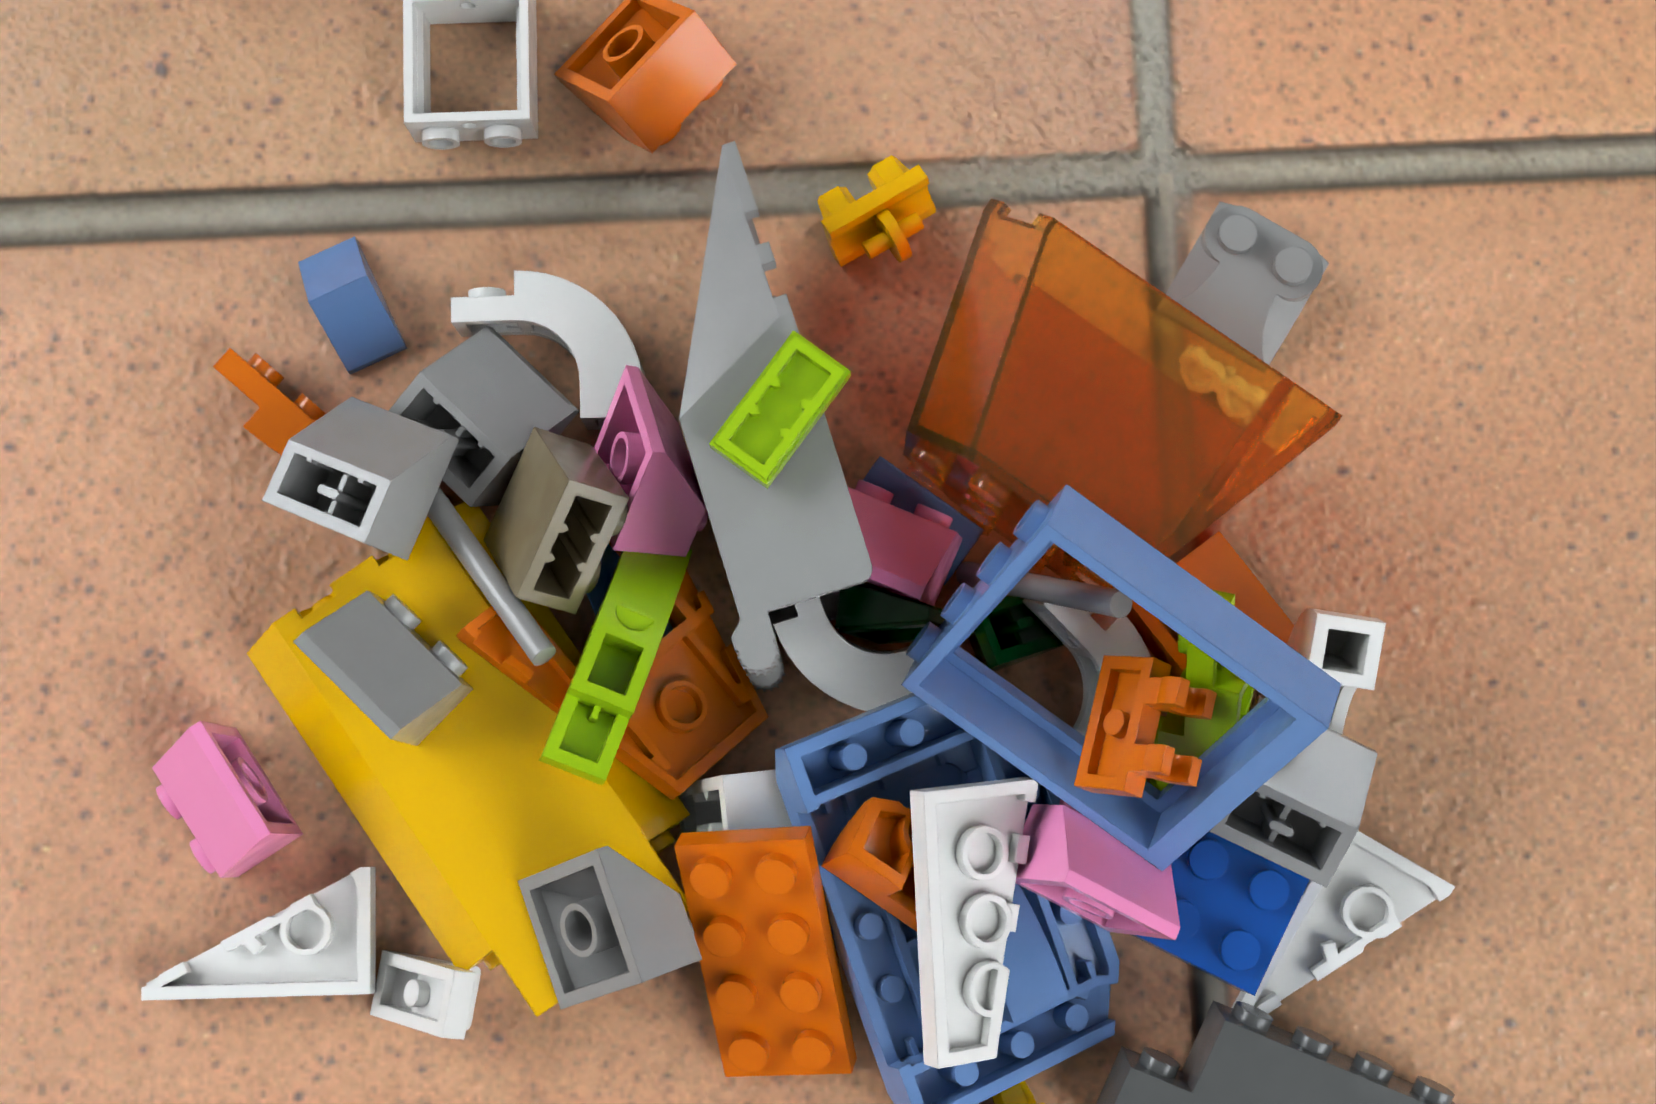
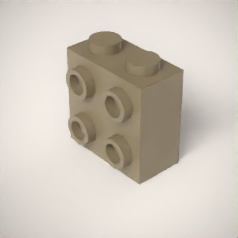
[484,427,629,614]

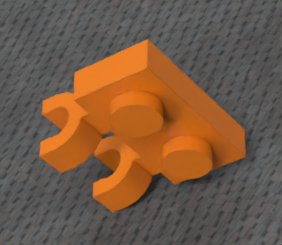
[1074,655,1217,798]

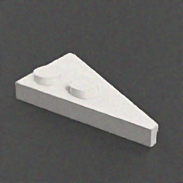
[141,867,376,1001]

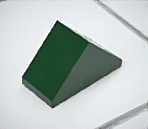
[968,595,1064,672]

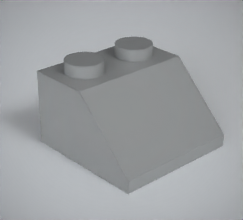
[293,590,473,746]

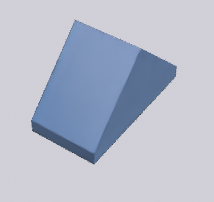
[298,236,407,374]

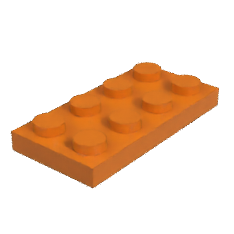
[674,826,857,1077]

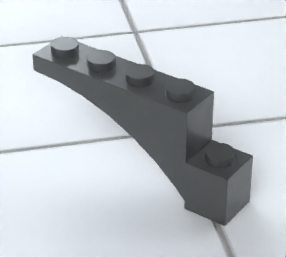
[1096,1000,1455,1104]

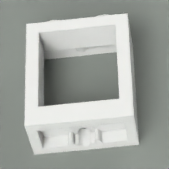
[403,0,538,150]

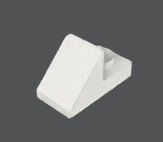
[370,950,481,1040]

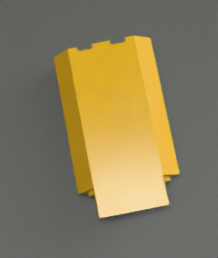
[246,502,690,1017]

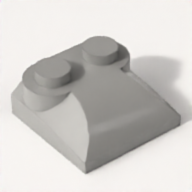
[1155,202,1329,374]

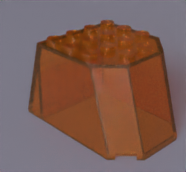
[903,198,1343,589]

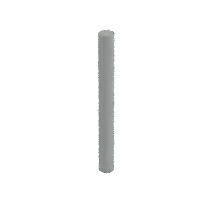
[427,487,556,666]
[956,561,1132,618]

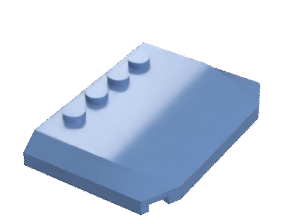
[775,693,1120,1104]

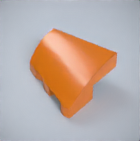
[821,797,917,932]

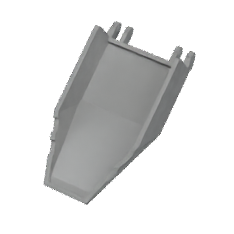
[679,141,872,692]

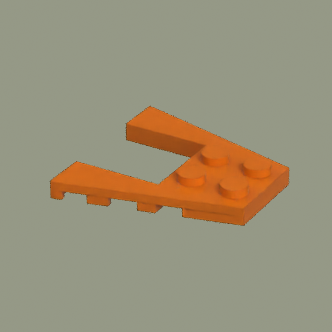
[456,541,769,800]

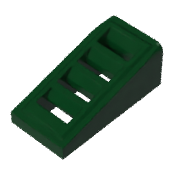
[835,584,973,644]

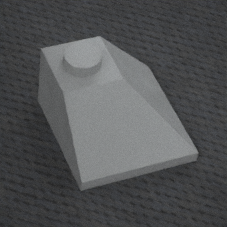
[518,846,702,1009]

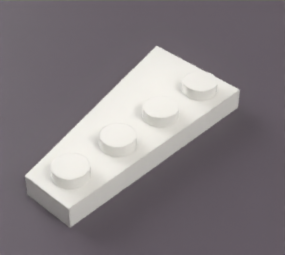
[910,777,1038,1069]

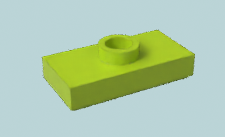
[709,330,851,489]

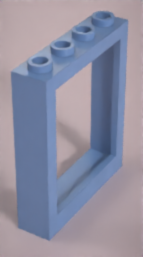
[901,484,1341,871]

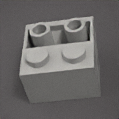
[389,326,579,507]
[262,397,459,561]
[1210,694,1377,888]

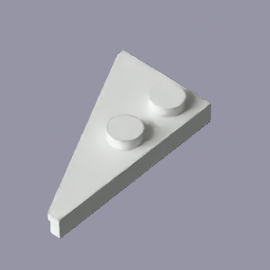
[1231,831,1455,1014]

